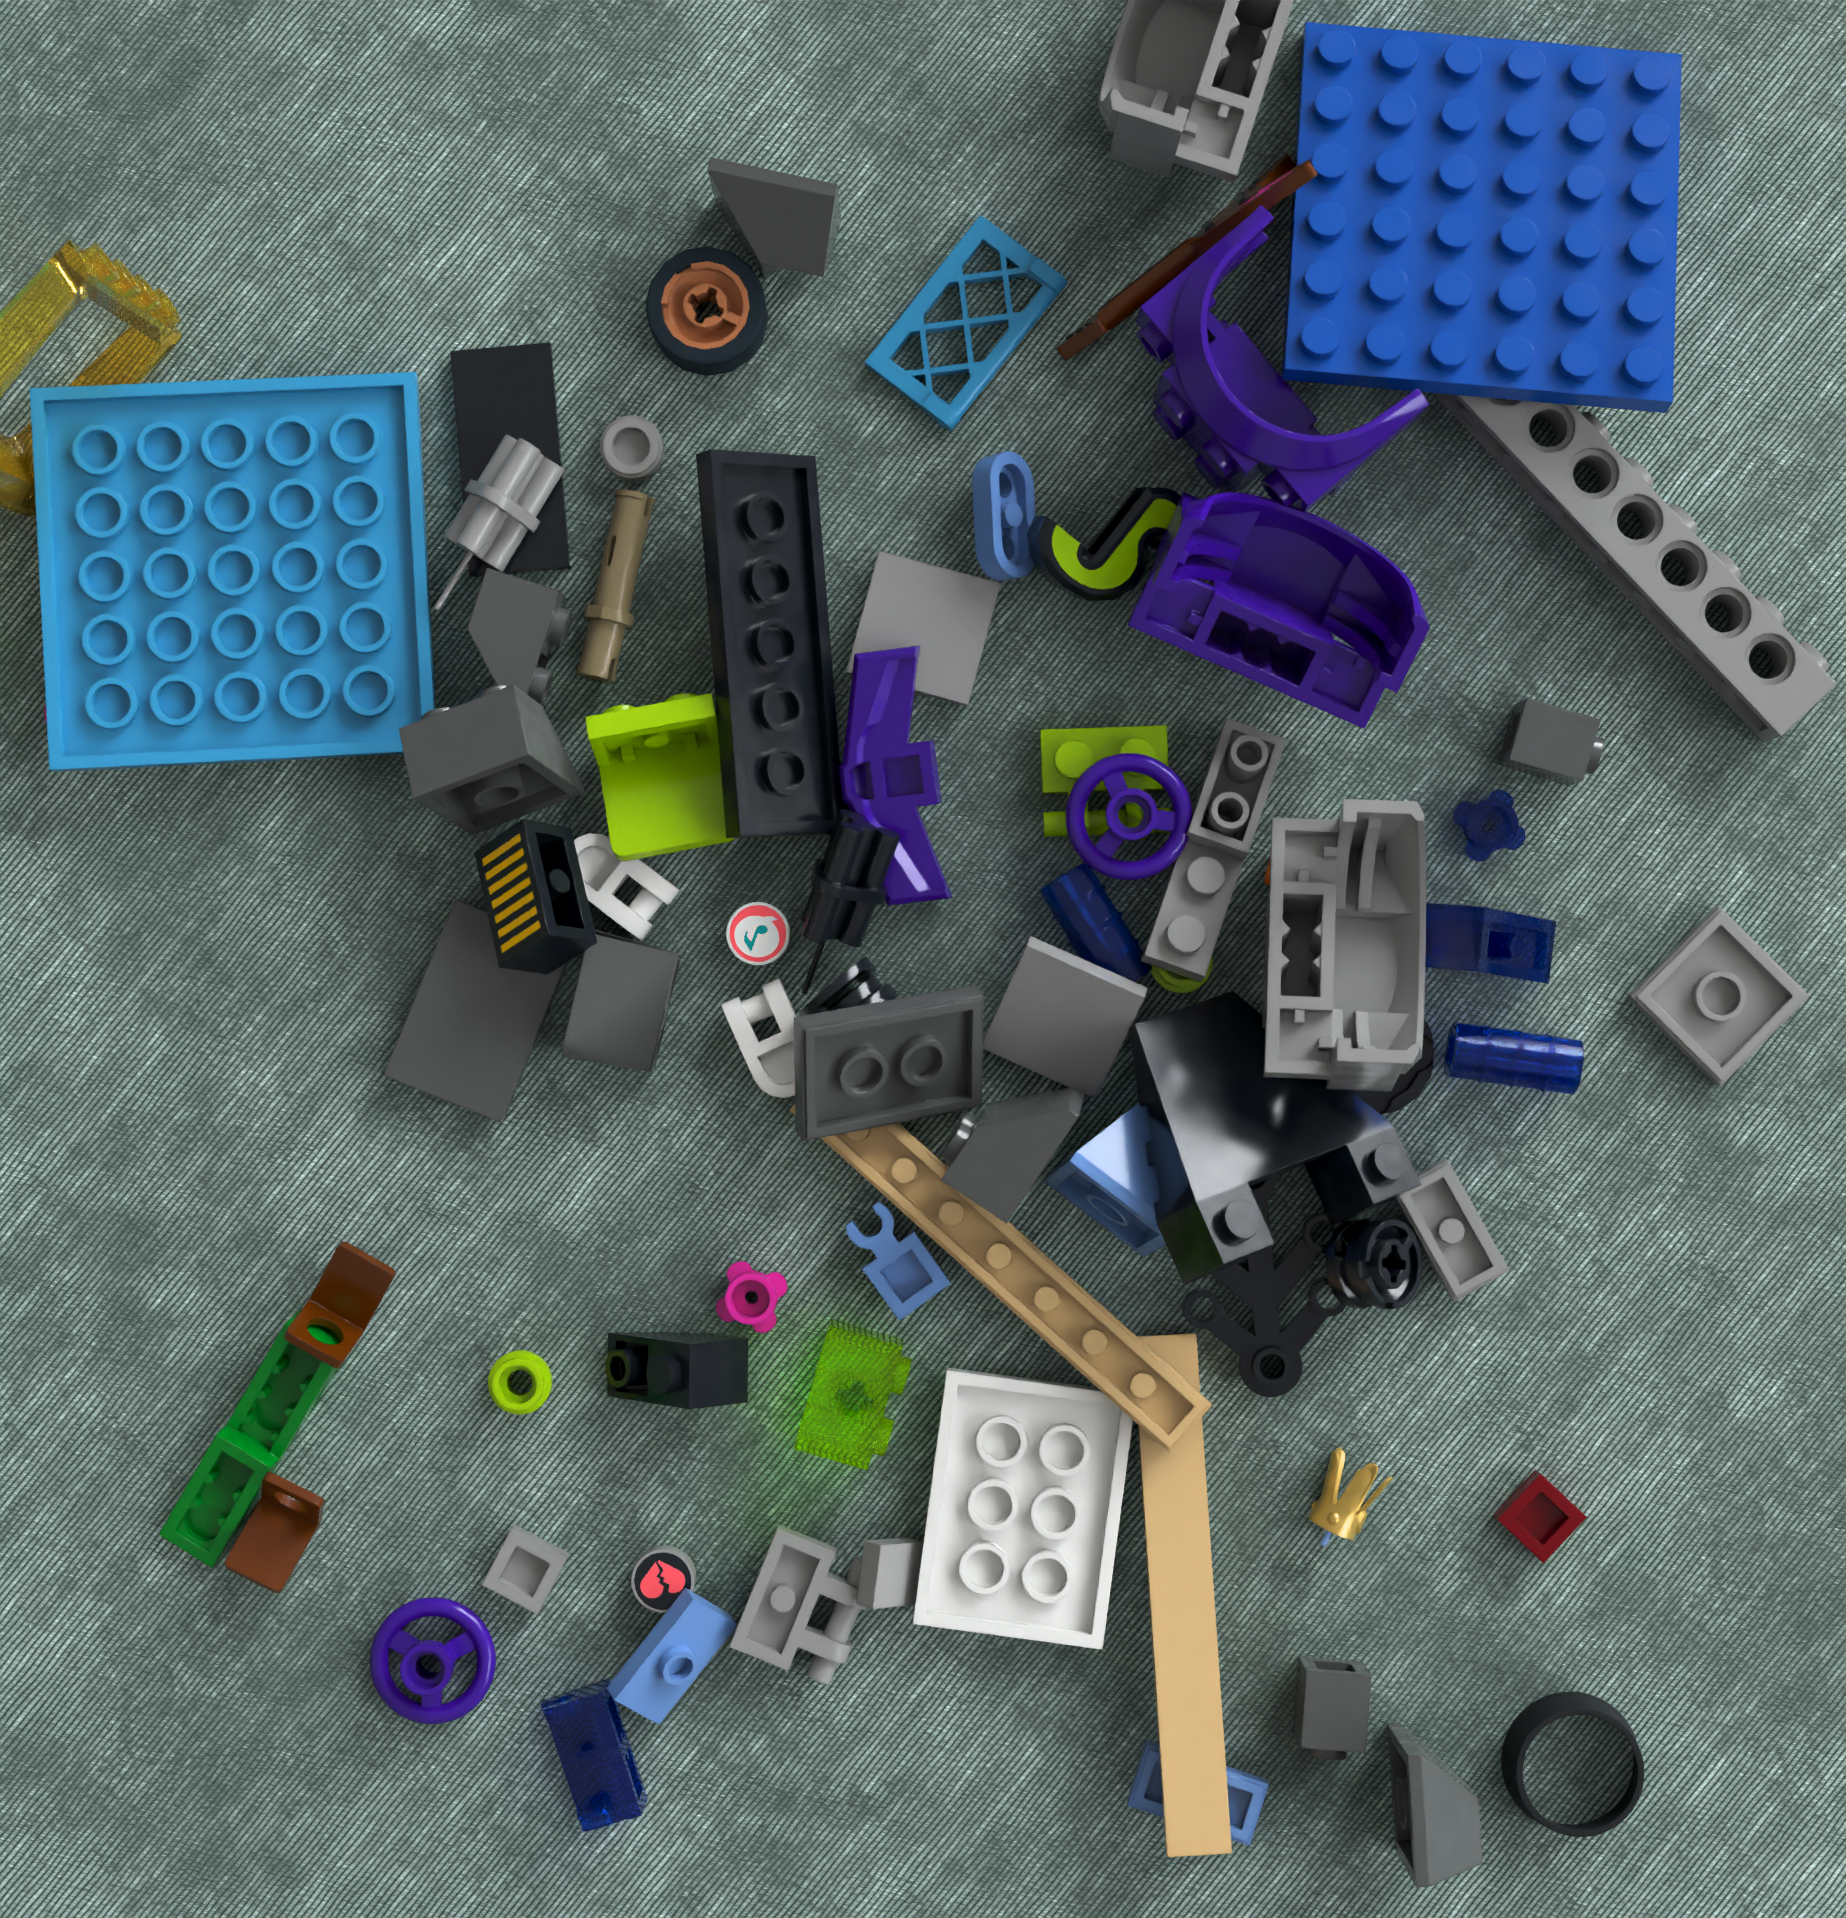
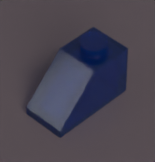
[1426,903,1556,984]

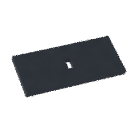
[450,342,571,577]

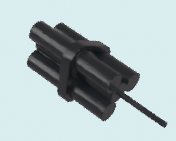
[801,809,900,995]

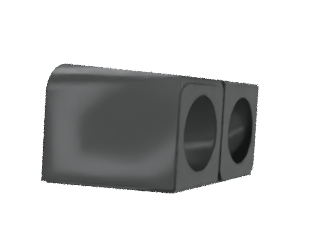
[562,929,681,1072]

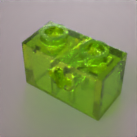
[793,1318,912,1470]

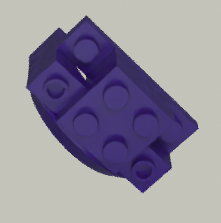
[1136,205,1430,512]
[1128,492,1430,729]

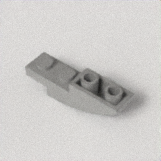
[1141,718,1286,982]

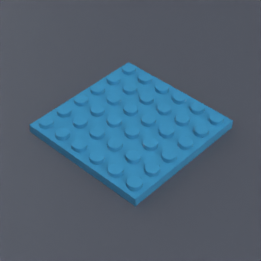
[30,372,436,772]

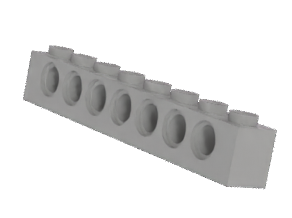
[1433,393,1837,742]

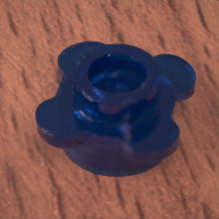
[1453,790,1525,862]

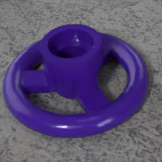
[1065,753,1193,880]
[370,1597,496,1724]

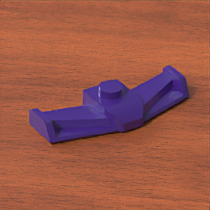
[838,645,952,906]

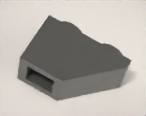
[467,568,572,707]

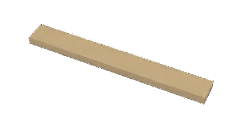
[790,1104,1212,1453]
[1137,1333,1232,1857]

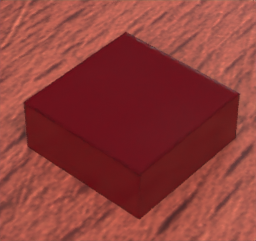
[1492,1470,1587,1563]

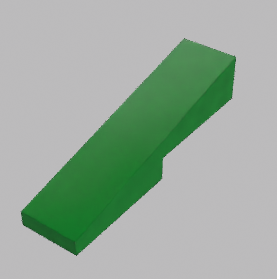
[158,1309,340,1568]

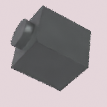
[1497,698,1604,786]
[1293,1656,1372,1760]

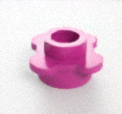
[716,1261,788,1333]

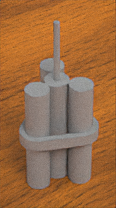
[434,434,565,611]

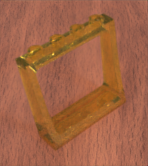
[0,240,182,517]

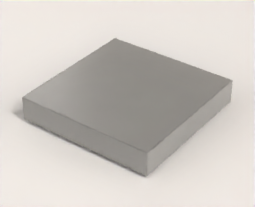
[846,550,1001,707]
[1626,907,1810,1086]
[983,936,1148,1099]

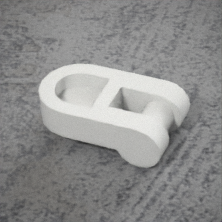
[574,833,680,940]
[721,978,796,1098]

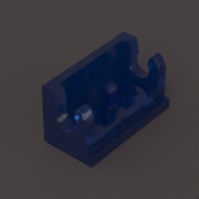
[540,1678,648,1832]

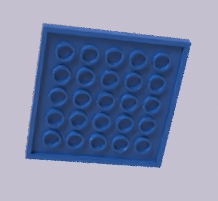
[1281,22,1682,413]

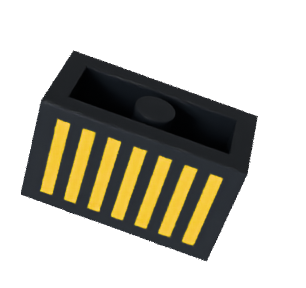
[474,819,597,974]

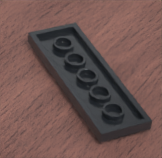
[696,449,844,838]

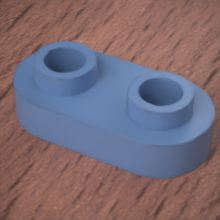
[972,451,1035,581]

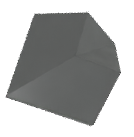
[707,157,841,280]
[1387,1722,1483,1888]

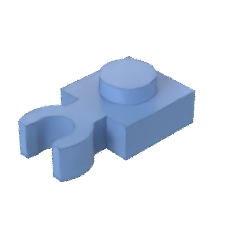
[846,1201,951,1321]

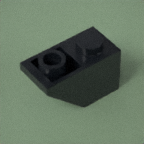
[606,1332,748,1409]

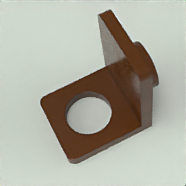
[284,1242,396,1368]
[225,1472,325,1593]

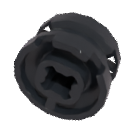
[799,957,899,1016]
[1325,1219,1422,1309]

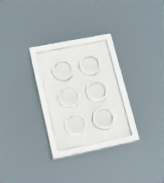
[913,1367,1133,1650]

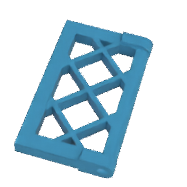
[865,215,1068,431]

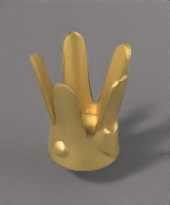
[1308,1447,1393,1546]

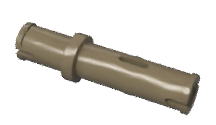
[575,489,656,684]

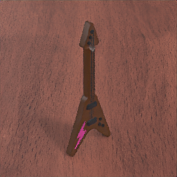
[1056,154,1318,361]

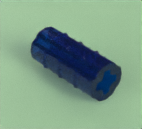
[1038,862,1153,982]
[1444,1022,1584,1094]

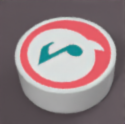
[726,902,791,965]

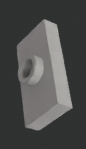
[1395,1159,1510,1302]

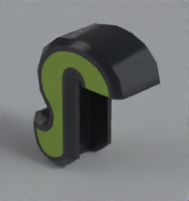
[1027,487,1181,601]

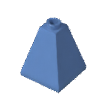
[1044,1103,1166,1258]

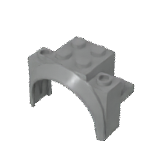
[1098,0,1294,183]
[1262,799,1426,1091]

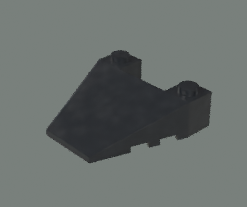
[1129,991,1421,1285]

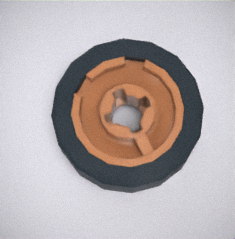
[645,246,768,376]

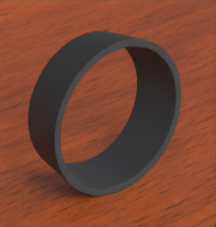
[1501,1692,1644,1837]

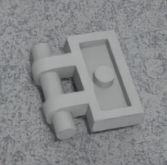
[729,1524,868,1684]

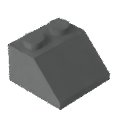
[399,684,584,835]
[940,1086,1085,1223]

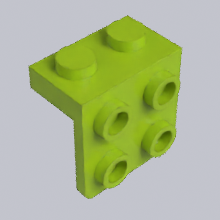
[585,693,735,861]

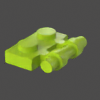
[1040,725,1170,843]

